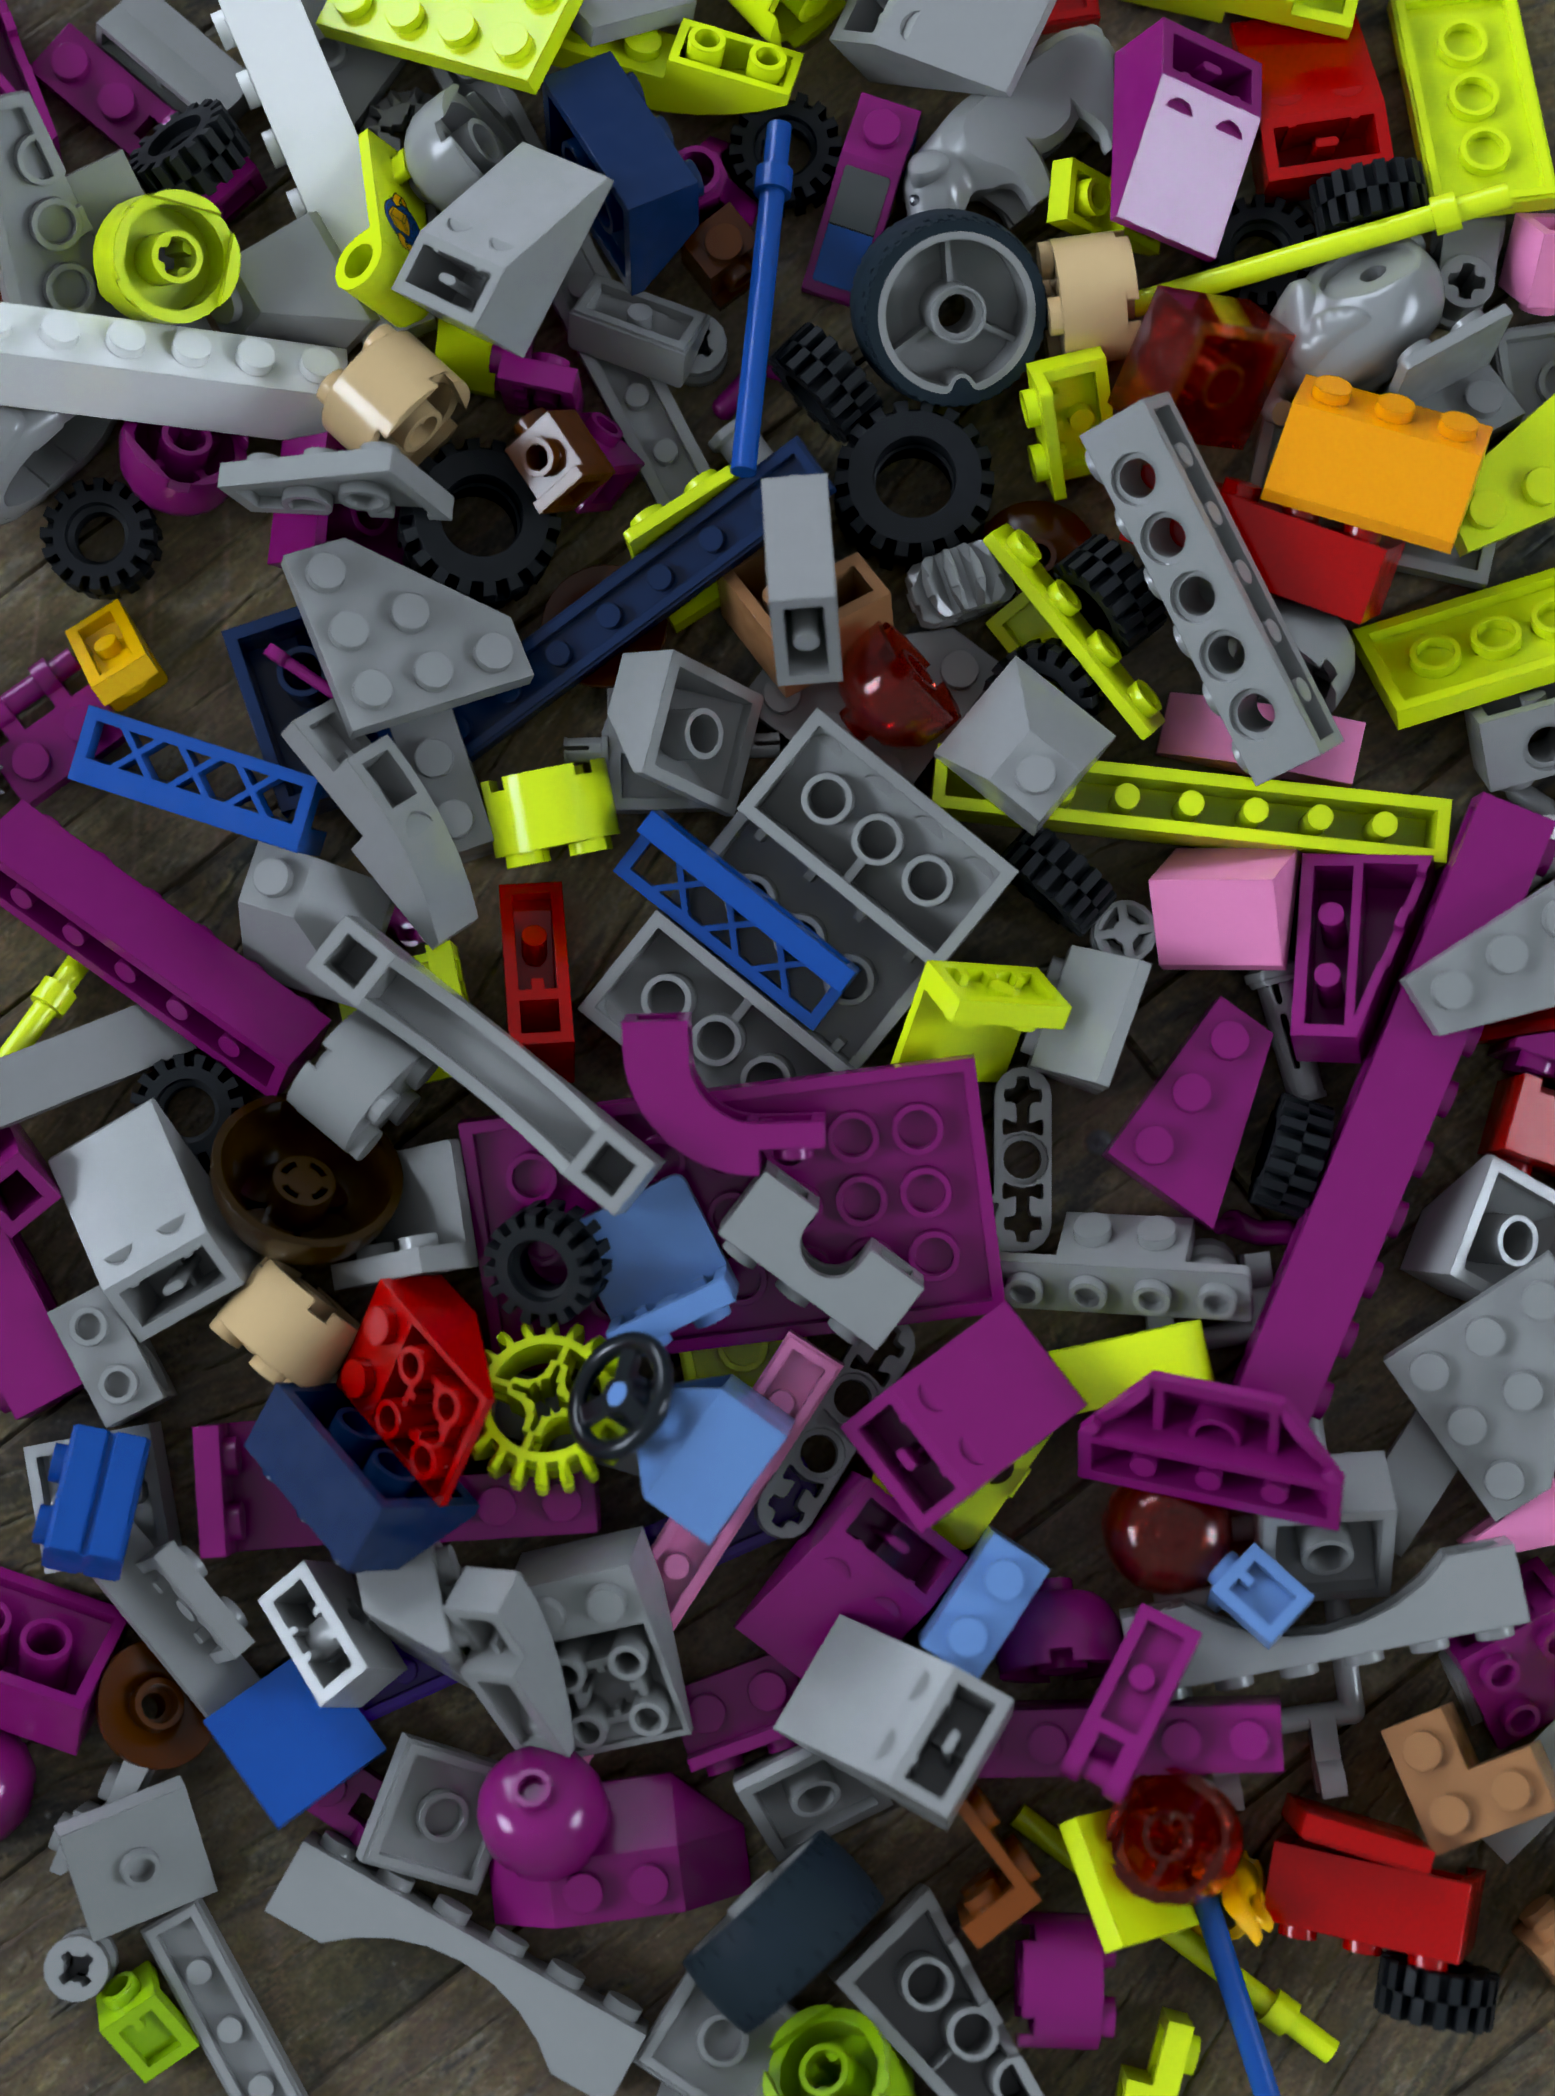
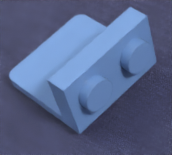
[580,1174,739,1358]

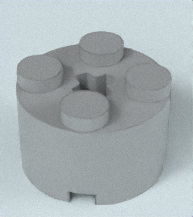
[286,1009,438,1161]

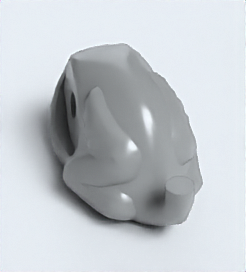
[1256,235,1445,426]
[0,405,118,526]

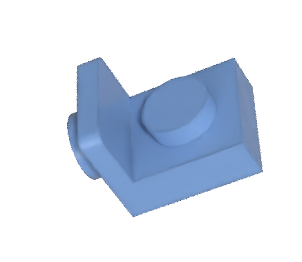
[1206,1542,1315,1650]

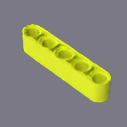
[1047,1319,1215,1414]

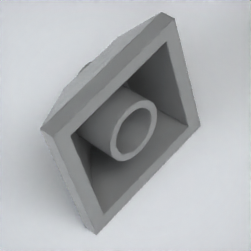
[210,211,380,355]
[607,649,764,817]
[933,655,1116,837]
[238,841,395,1009]
[1400,1154,1555,1302]

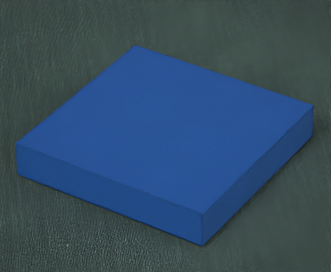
[203,1658,387,1831]

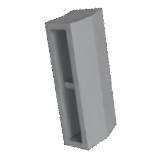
[96,0,250,123]

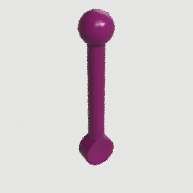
[263,643,333,699]

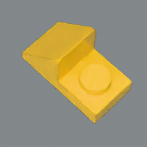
[64,598,168,712]

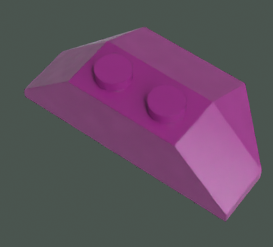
[1078,1370,1345,1531]
[489,1771,752,1929]

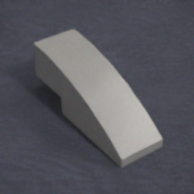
[442,1566,575,1758]

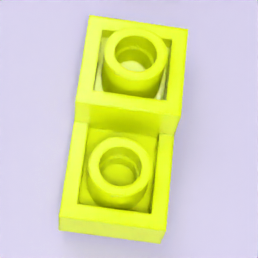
[1047,157,1160,256]

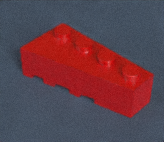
[1119,464,1406,624]

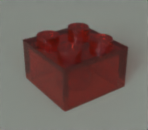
[1107,285,1296,450]

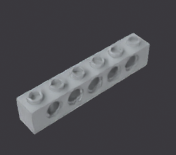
[1079,391,1344,786]

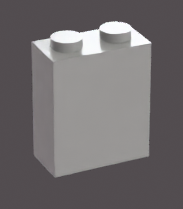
[761,473,843,686]

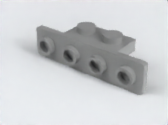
[999,1212,1254,1322]
[92,1522,261,1718]

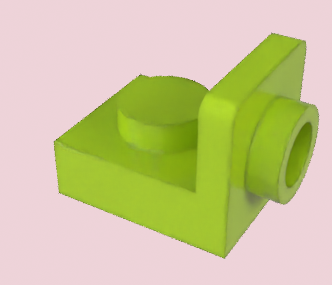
[96,1960,200,2084]

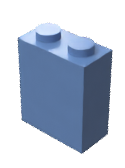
[915,1524,1050,1679]

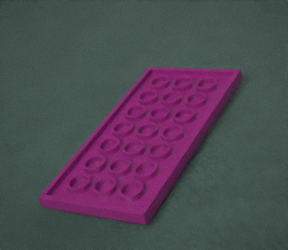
[458,1054,1005,1372]

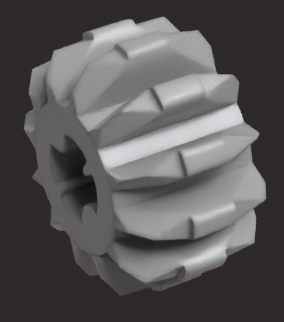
[904,539,1016,630]

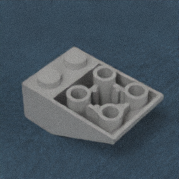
[829,0,1057,98]
[391,142,614,358]
[48,1097,262,1343]
[514,1526,693,1757]
[773,1614,1014,1831]

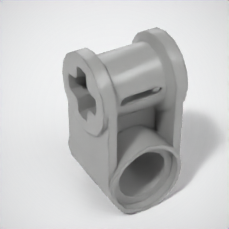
[1430,215,1506,331]

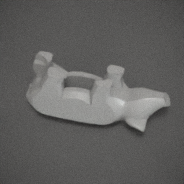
[899,24,1115,231]

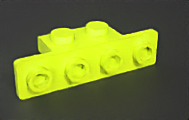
[983,523,1165,741]

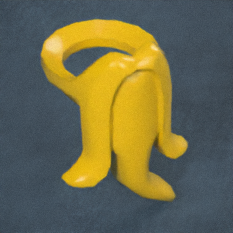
[1185,1847,1274,1947]

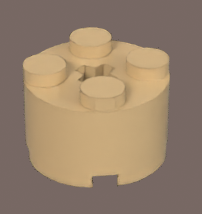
[1036,230,1141,362]
[316,324,470,466]
[209,1256,361,1387]

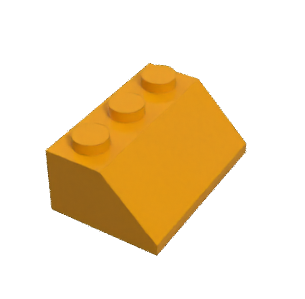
[1261,374,1494,554]

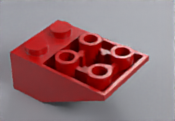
[1229,14,1394,204]
[336,1275,495,1507]

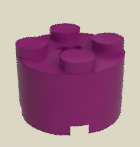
[1014,1911,1116,2050]

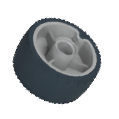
[850,208,1047,407]
[682,1829,885,2034]

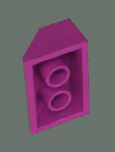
[0,1566,129,1756]

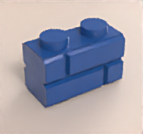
[32,1424,151,1582]

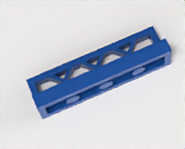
[67,705,327,857]
[613,810,862,1031]

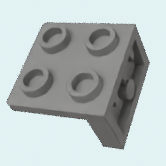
[1383,303,1525,441]
[331,1139,479,1291]

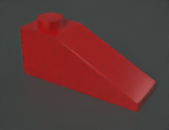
[499,881,575,1083]

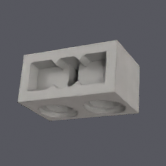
[47,1285,178,1428]

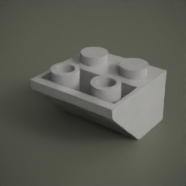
[356,1541,472,1690]

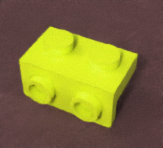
[1019,346,1113,502]

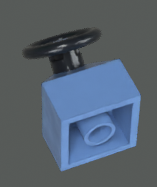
[568,1332,796,1546]

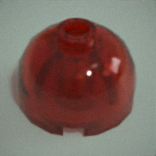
[838,620,962,750]
[1101,1486,1233,1596]
[1106,1768,1244,1907]

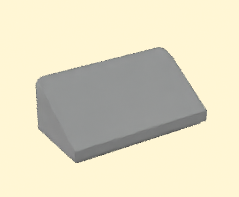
[568,274,711,387]

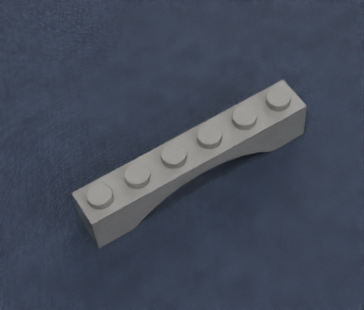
[305,914,666,1216]
[1119,1536,1531,1701]
[264,1830,649,2096]

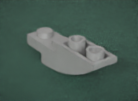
[280,698,479,950]

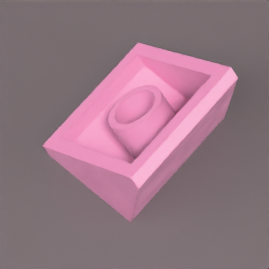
[1148,848,1302,971]

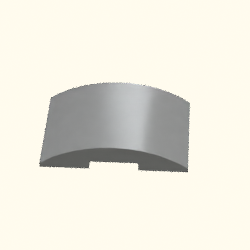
[577,708,1019,1088]

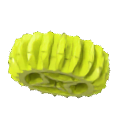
[471,1321,629,1497]

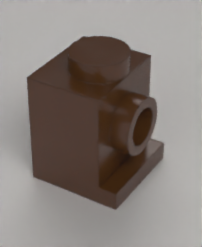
[681,202,755,311]
[505,407,616,514]

